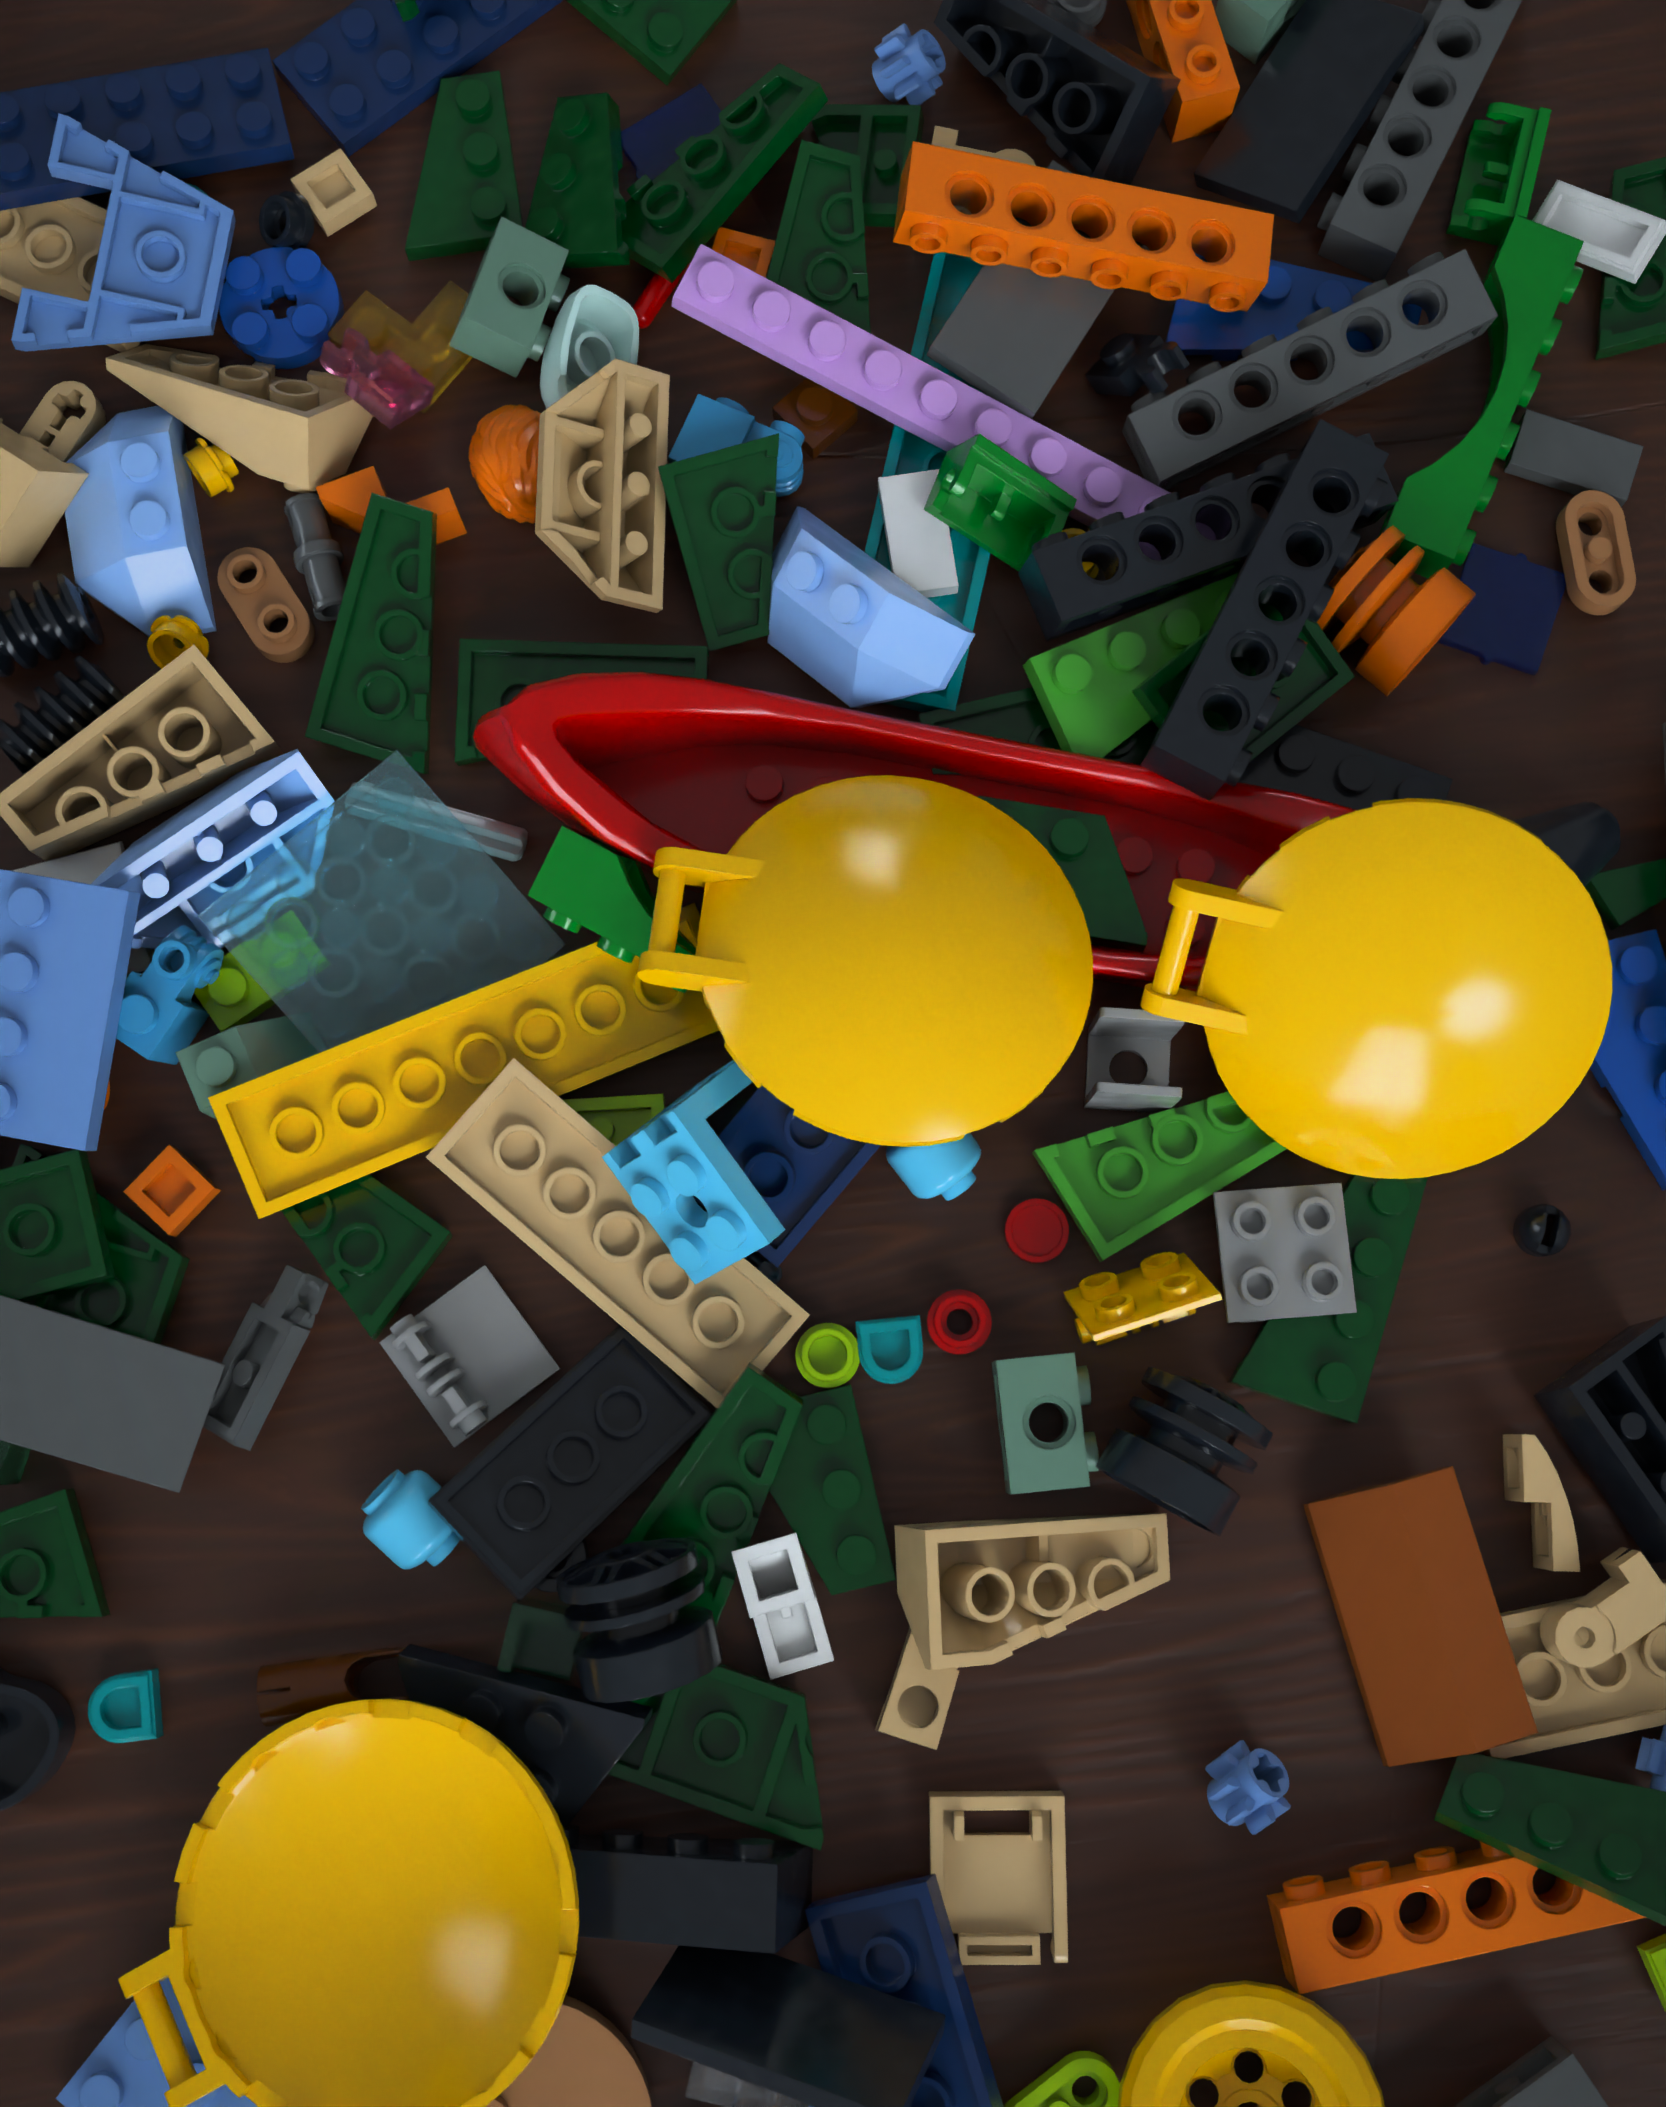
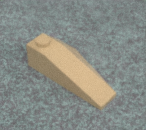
[106,344,381,493]
[894,1513,1170,1670]

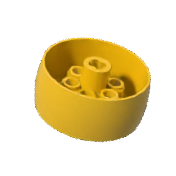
[1118,1980,1385,2107]

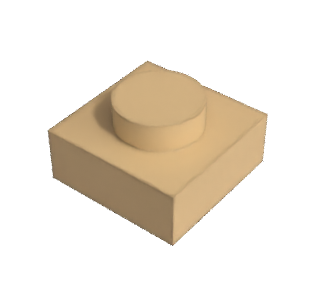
[290,148,377,237]

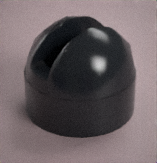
[1513,1204,1571,1257]

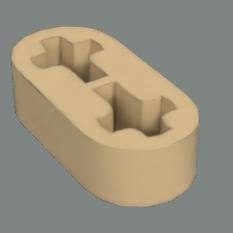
[19,381,106,463]

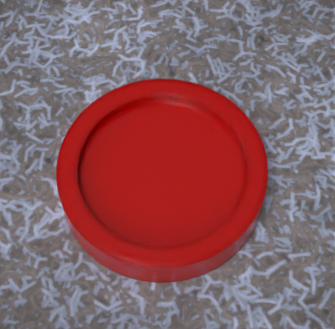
[1004,1198,1069,1263]

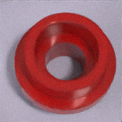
[927,1289,992,1355]

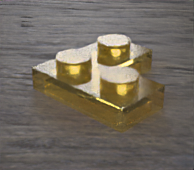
[328,280,473,414]

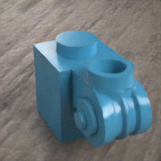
[668,394,805,497]
[116,925,224,1065]

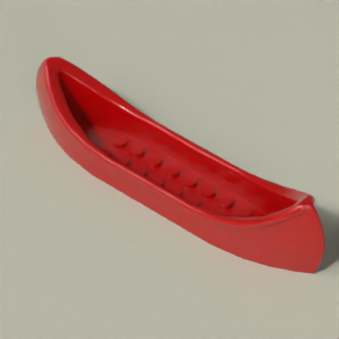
[473,672,1356,991]

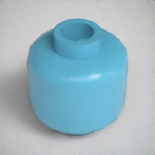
[886,1133,981,1201]
[361,1469,460,1569]

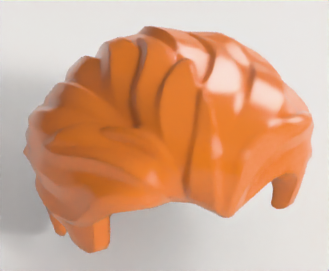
[469,404,541,524]

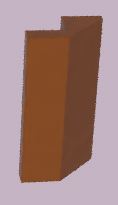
[1303,1466,1538,1767]

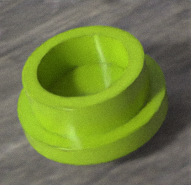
[795,1323,860,1388]

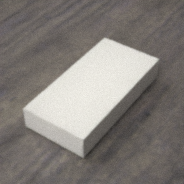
[1532,179,1666,284]
[878,469,959,598]

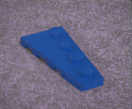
[1165,253,1422,361]
[1590,929,1666,1190]

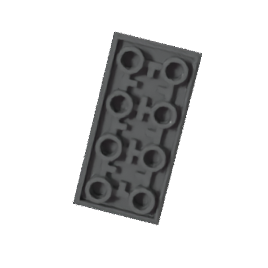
[927,160,1144,419]
[0,1295,225,1493]

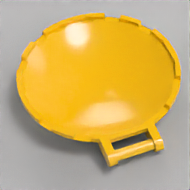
[637,775,1093,1147]
[1140,798,1612,1179]
[118,1699,579,2107]

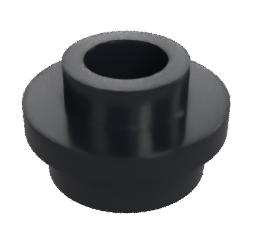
[259,191,315,250]

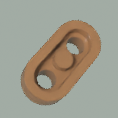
[1556,490,1636,615]
[217,547,315,663]

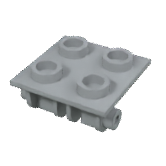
[1213,1183,1357,1323]
[379,1265,561,1448]

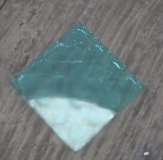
[198,750,566,1053]

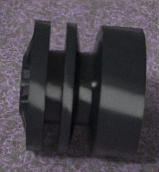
[1095,1367,1273,1537]
[555,1538,723,1703]

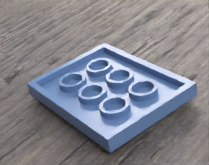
[0,869,141,1151]

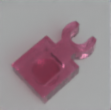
[320,327,435,430]

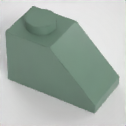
[175,1011,328,1120]

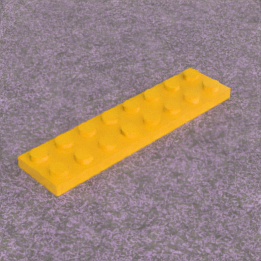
[208,903,719,1219]

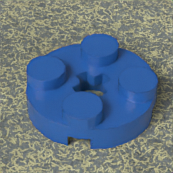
[219,247,344,369]

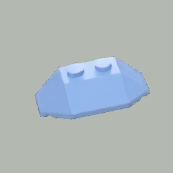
[65,406,217,637]
[767,506,975,708]
[91,749,336,949]

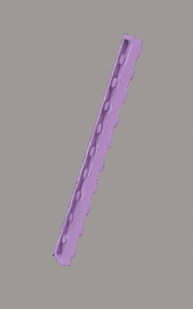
[671,244,1226,587]

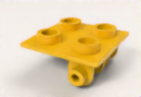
[1063,1252,1222,1346]

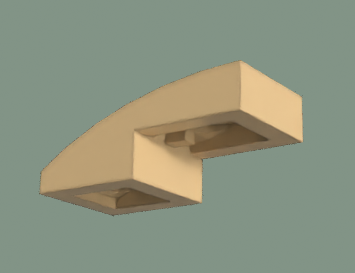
[1503,1434,1580,1572]

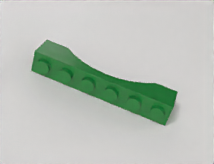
[1377,215,1584,578]
[527,825,696,993]

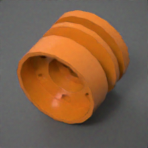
[1317,525,1476,697]

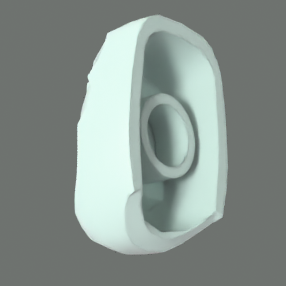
[540,285,639,409]

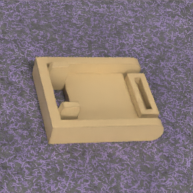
[929,1791,1068,1965]

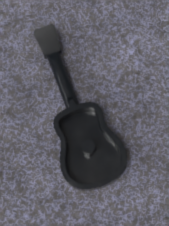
[0,1667,76,1811]

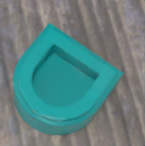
[855,1315,923,1384]
[88,1668,164,1743]

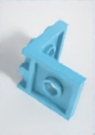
[602,1060,786,1284]

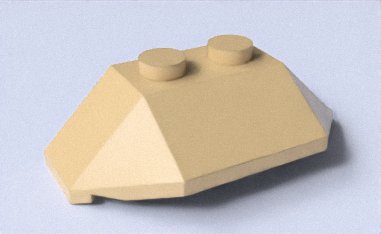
[535,358,670,613]

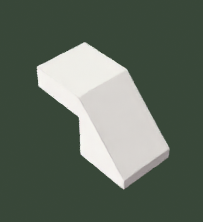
[731,1532,834,1680]

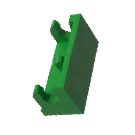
[1446,102,1552,246]
[924,434,1077,571]

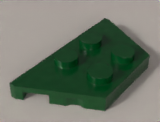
[978,796,1148,953]
[608,1664,824,1850]

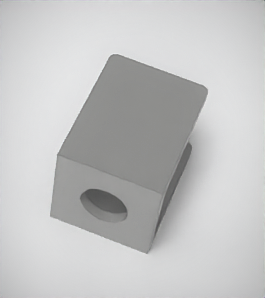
[1084,1007,1185,1113]

